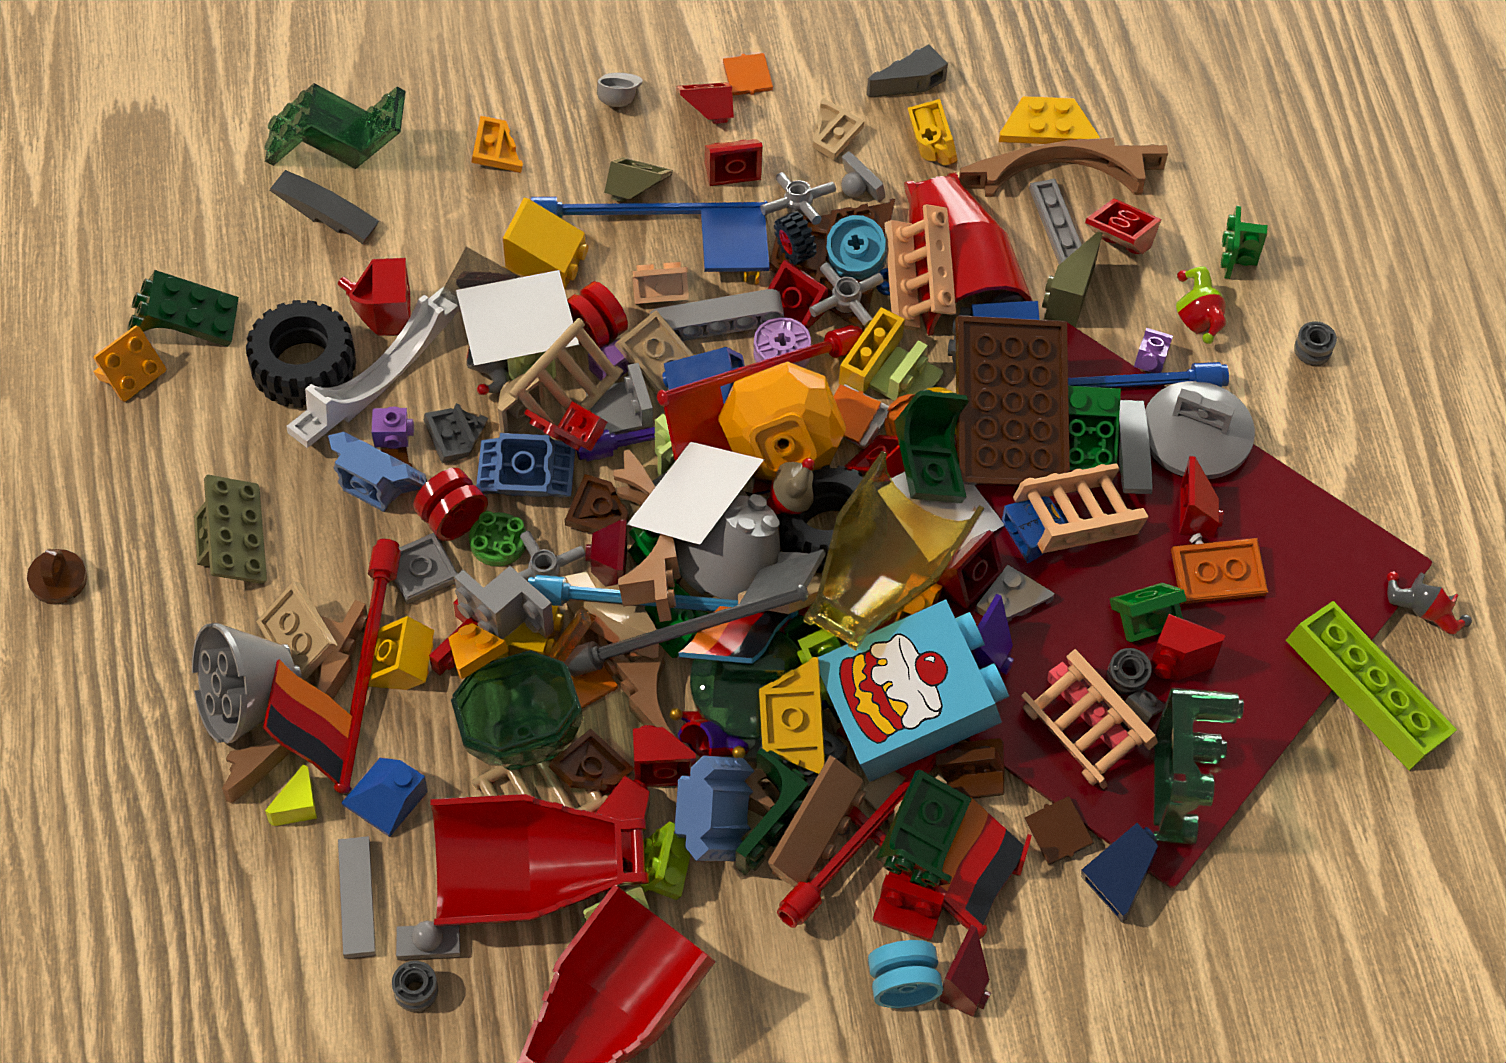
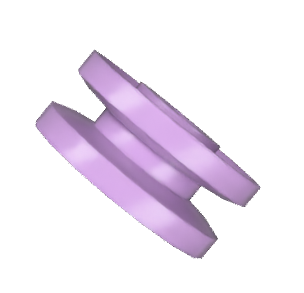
[753,317,811,368]

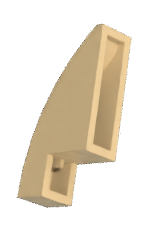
[564,572,659,658]

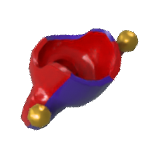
[669,708,749,758]

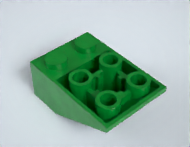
[1068,386,1121,471]

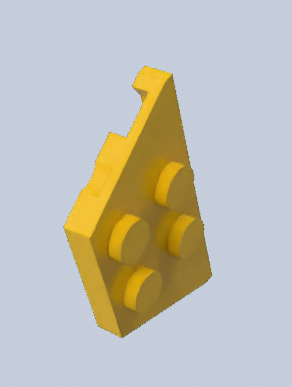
[999,96,1100,144]
[759,657,825,774]

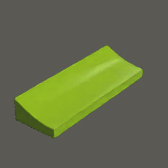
[1286,601,1457,771]

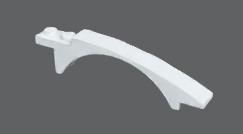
[287,287,460,448]

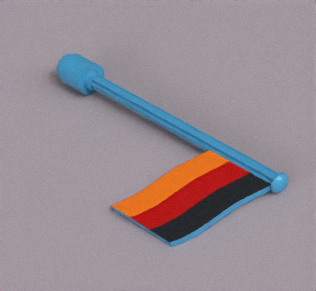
[528,575,799,664]

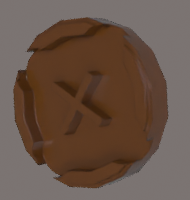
[27,549,87,604]

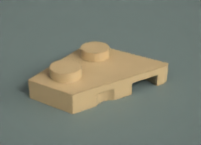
[813,98,864,160]

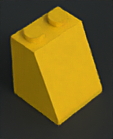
[503,197,588,289]

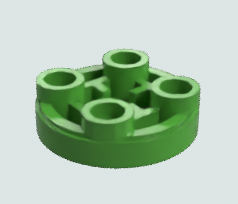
[469,511,526,566]

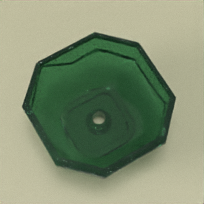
[451,650,583,770]

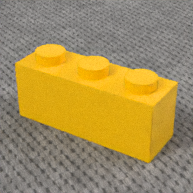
[839,307,905,393]

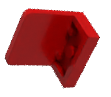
[524,401,608,451]

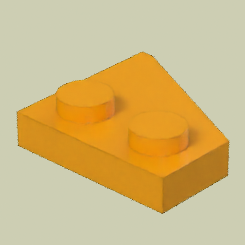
[471,115,523,173]
[448,623,508,679]

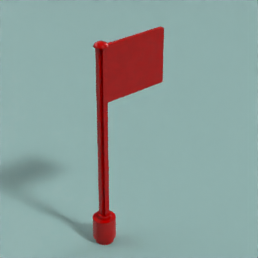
[657,325,863,461]
[777,725,956,928]

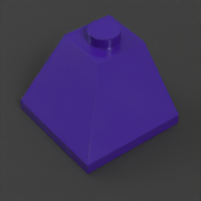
[971,594,1014,676]

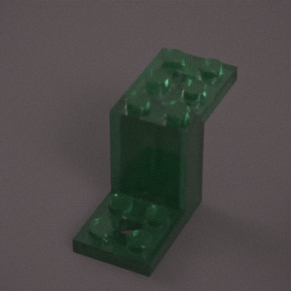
[264,83,406,169]

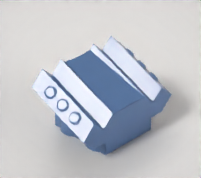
[328,432,427,512]
[476,433,575,498]
[674,756,754,861]

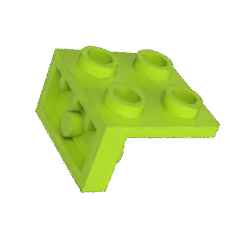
[797,625,841,707]

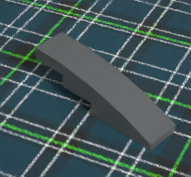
[269,170,379,244]
[1118,400,1153,494]

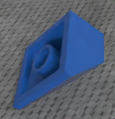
[341,758,428,837]

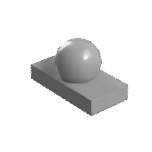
[841,151,885,203]
[396,920,460,960]

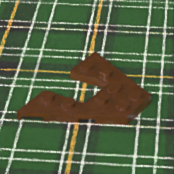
[769,198,895,332]

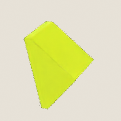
[265,764,317,826]

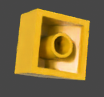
[368,616,434,690]

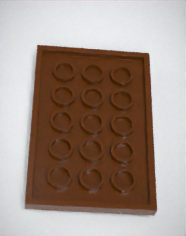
[955,315,1070,487]

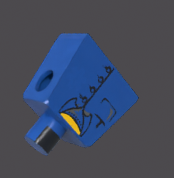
[1002,496,1068,563]

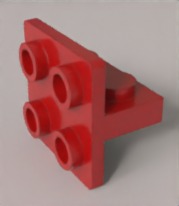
[873,871,945,941]

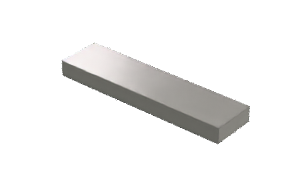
[1029,179,1082,265]
[338,836,376,959]

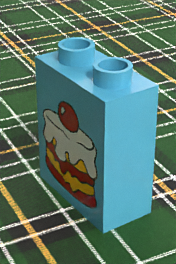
[819,600,1009,782]

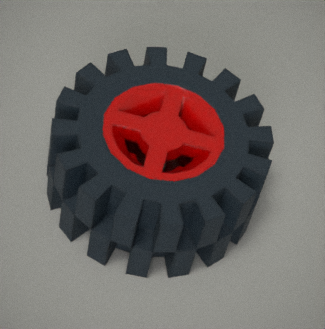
[774,211,817,265]

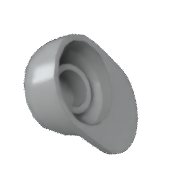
[597,73,643,107]

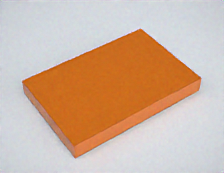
[1171,538,1268,604]

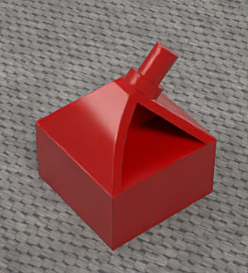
[338,258,411,336]

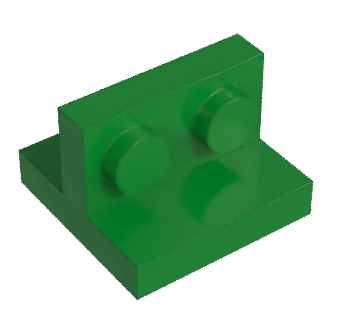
[1110,583,1187,642]

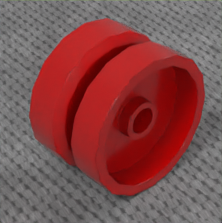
[567,281,628,349]
[413,468,488,541]

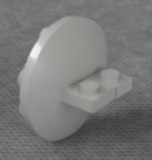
[1145,381,1255,479]

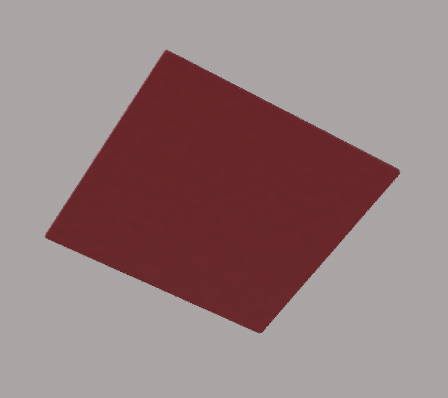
[829,322,1432,888]

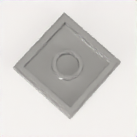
[394,533,457,605]

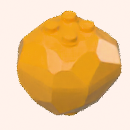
[719,361,846,484]

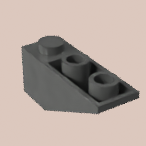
[867,44,948,97]

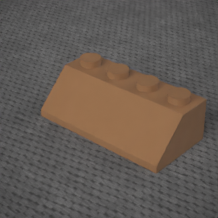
[768,756,867,887]

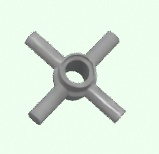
[760,172,836,225]
[809,262,884,327]
[519,531,585,604]

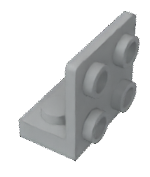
[586,363,653,435]

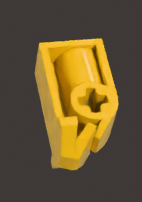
[908,99,958,165]

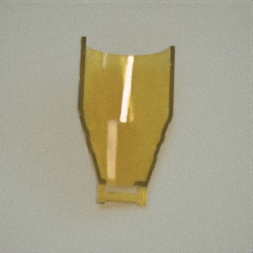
[803,451,984,651]

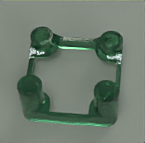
[1154,687,1244,845]

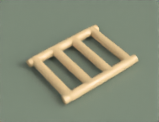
[509,318,623,441]
[472,732,608,813]

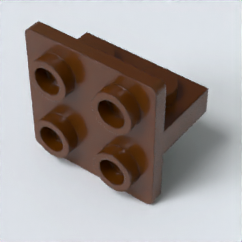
[936,738,1005,799]

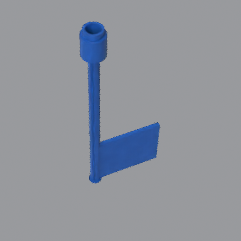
[530,196,770,272]
[972,301,1229,388]

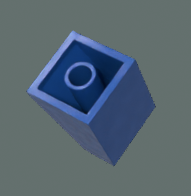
[662,347,745,404]

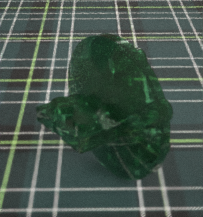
[690,630,802,740]

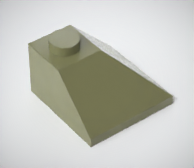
[604,157,673,202]

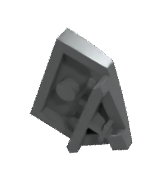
[423,403,488,463]

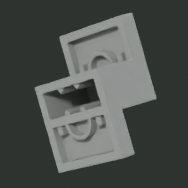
[454,566,554,639]

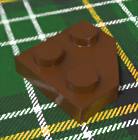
[565,474,629,534]
[549,728,634,791]

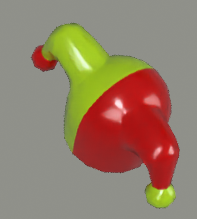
[1176,266,1226,344]

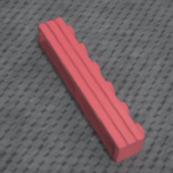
[1047,662,1135,759]

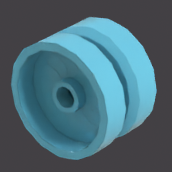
[826,215,887,280]
[868,940,943,1008]

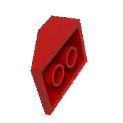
[1085,198,1162,255]

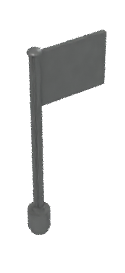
[559,549,826,677]

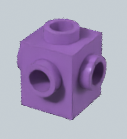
[372,407,414,449]

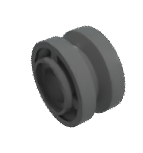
[1294,321,1337,365]
[1106,648,1151,695]
[392,961,438,1012]

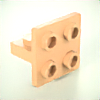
[631,262,689,304]

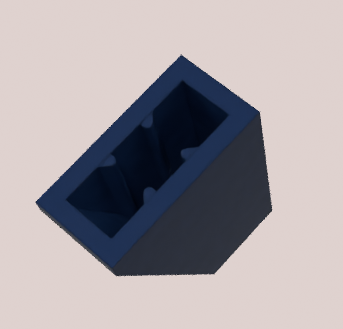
[1081,823,1158,923]

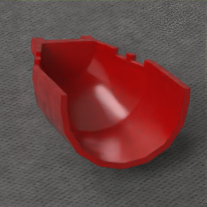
[904,172,1032,336]
[430,794,649,927]
[517,884,716,1063]

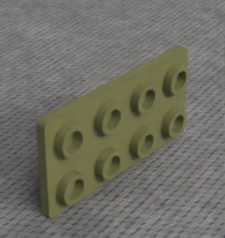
[194,475,267,584]

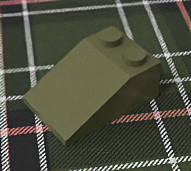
[1042,232,1103,328]

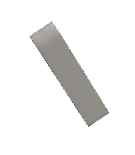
[649,289,785,341]

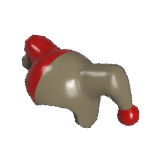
[762,458,815,515]

